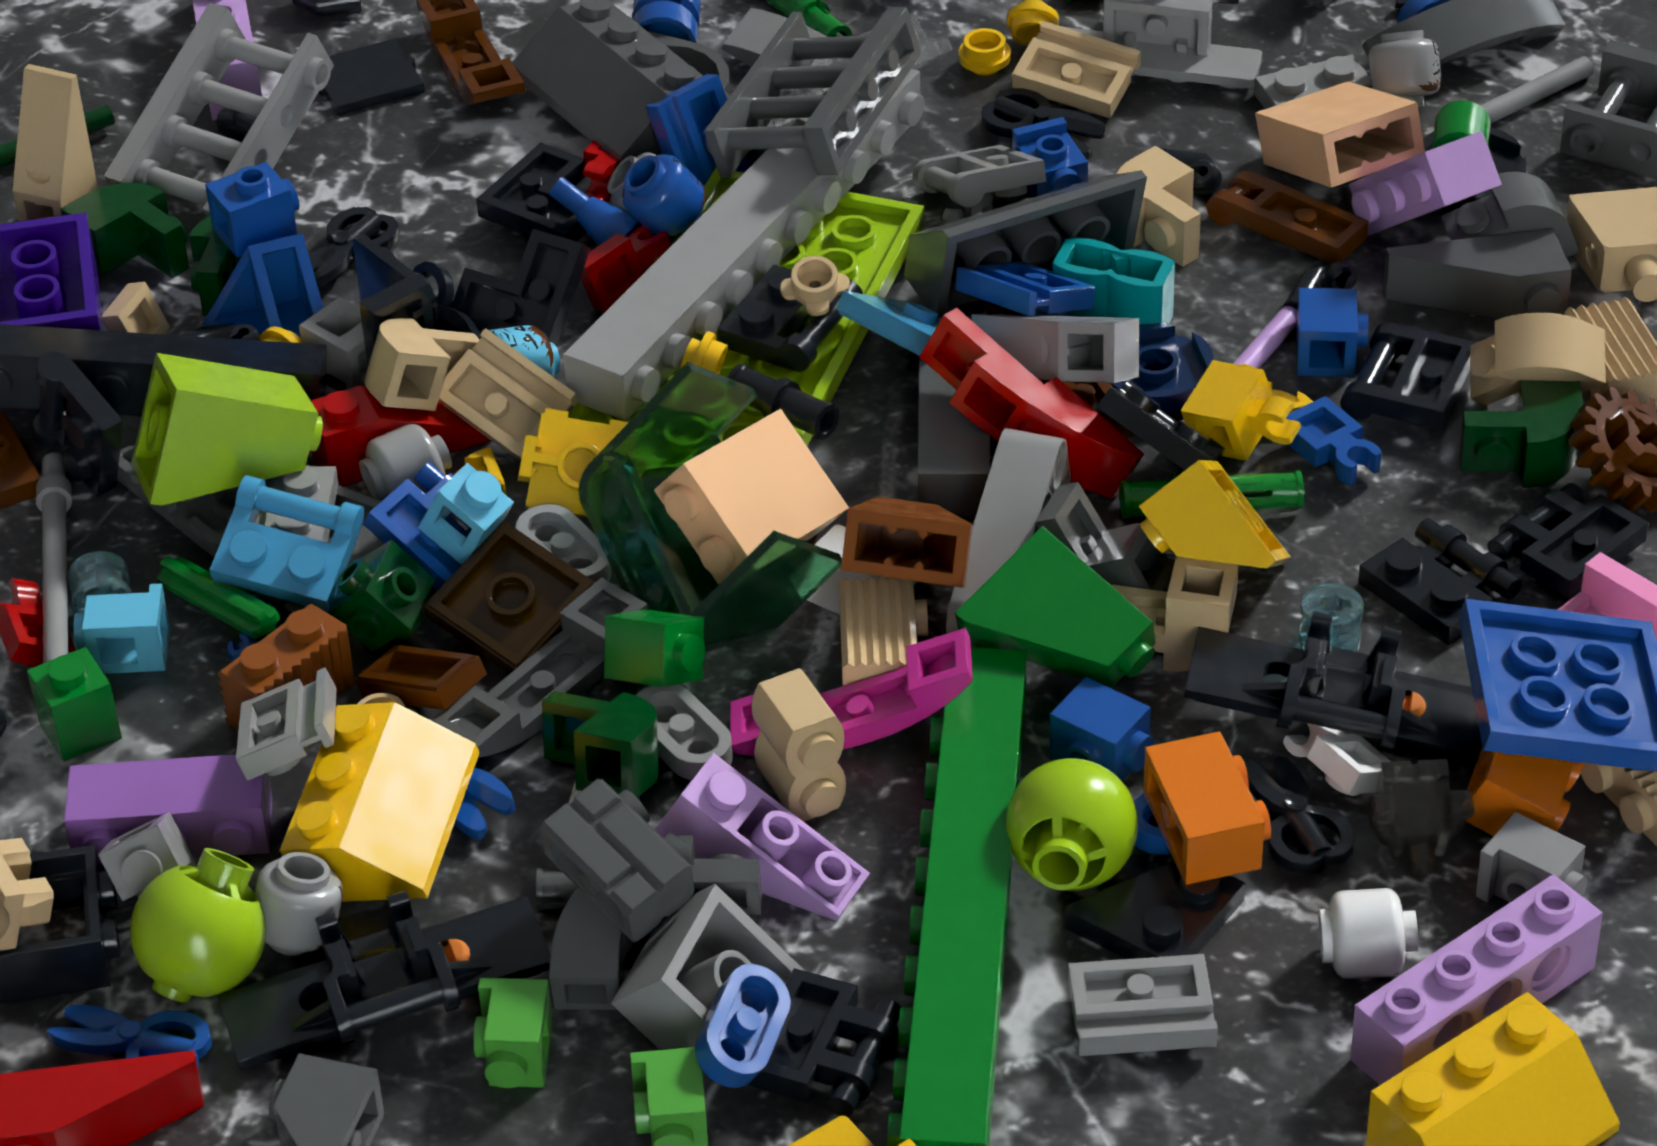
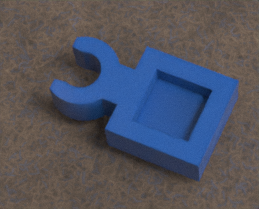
[1286,396,1381,486]

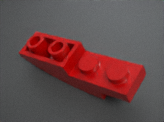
[919,308,1144,499]

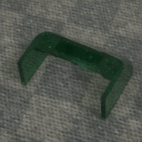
[578,362,842,647]

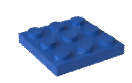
[1458,599,1657,772]

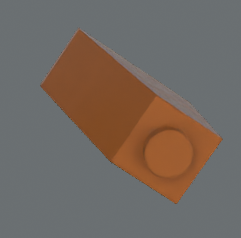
[841,496,973,588]

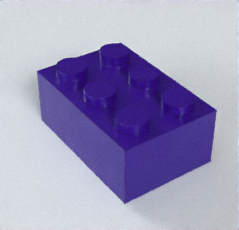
[0,212,104,331]

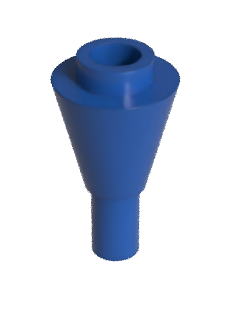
[549,177,642,246]

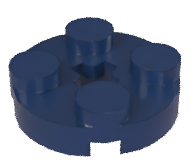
[1110,323,1214,414]

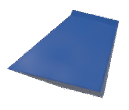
[202,233,323,338]

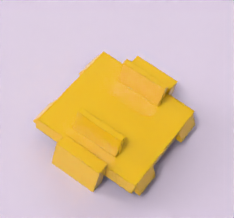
[517,408,644,527]

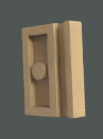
[1012,21,1141,118]
[438,328,579,462]

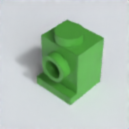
[474,978,553,1088]
[630,1047,708,1146]

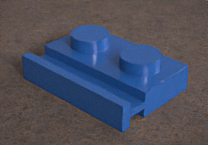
[645,74,751,186]
[955,261,1095,316]

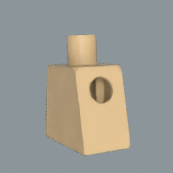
[1566,187,1657,302]

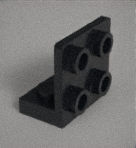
[353,234,436,366]

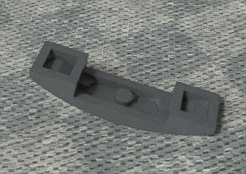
[1362,0,1566,64]
[431,577,648,758]

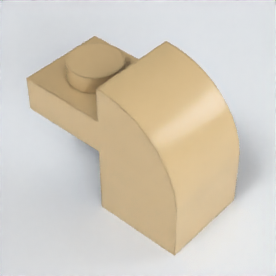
[1116,146,1201,267]
[1470,313,1606,405]
[364,318,480,411]
[1112,556,1239,672]

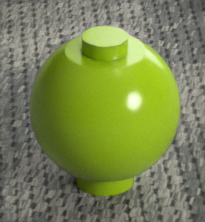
[1005,758,1138,891]
[130,848,267,1003]

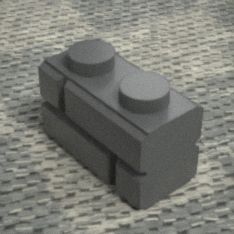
[540,779,694,942]

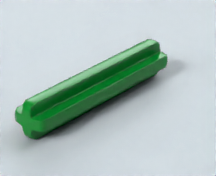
[156,556,280,639]

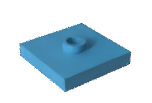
[836,291,940,356]

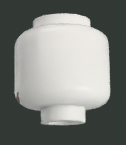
[1318,888,1418,979]

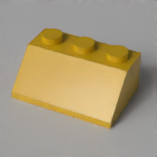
[1139,460,1291,568]
[279,702,480,902]
[1366,992,1620,1146]

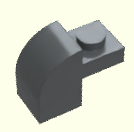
[1440,172,1579,258]
[1035,482,1173,591]

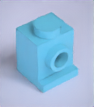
[418,463,514,565]
[74,584,171,674]

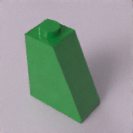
[954,526,1156,687]

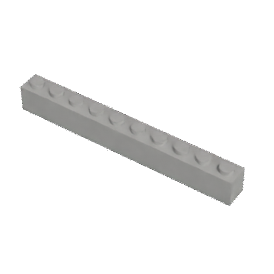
[563,68,924,421]

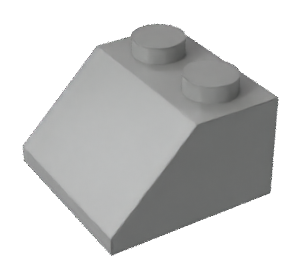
[611,884,805,1050]

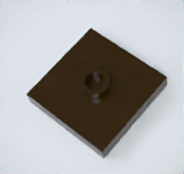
[423,520,595,674]

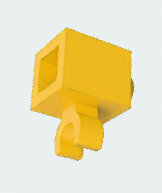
[1181,360,1301,461]

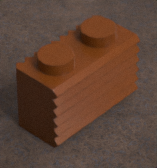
[217,604,355,731]

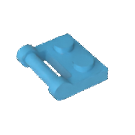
[210,475,364,612]

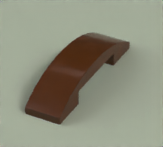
[416,0,525,105]

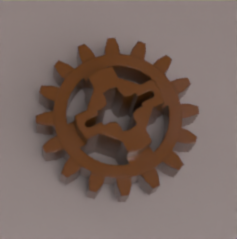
[1568,387,1657,513]

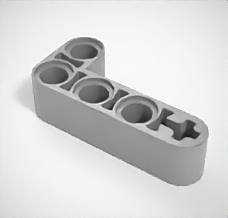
[946,428,1071,634]

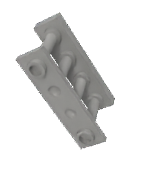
[104,2,334,217]

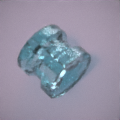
[68,551,132,616]
[1299,583,1364,652]

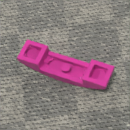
[730,628,973,757]

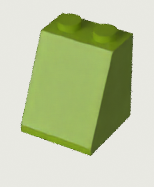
[131,353,323,506]

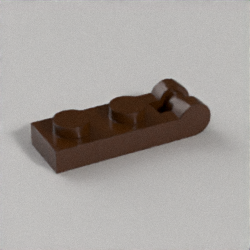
[1206,170,1368,264]

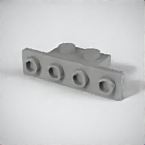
[1065,0,1262,89]

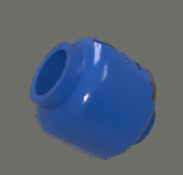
[622,154,706,237]

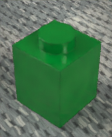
[604,609,705,687]
[27,647,122,762]

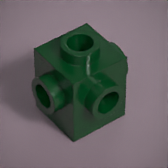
[328,540,435,652]

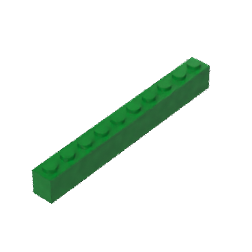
[887,647,1027,1146]

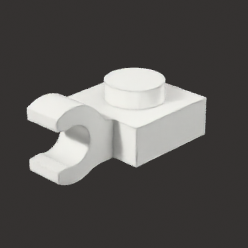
[1283,723,1401,796]

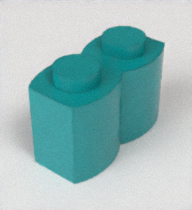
[1053,238,1175,324]

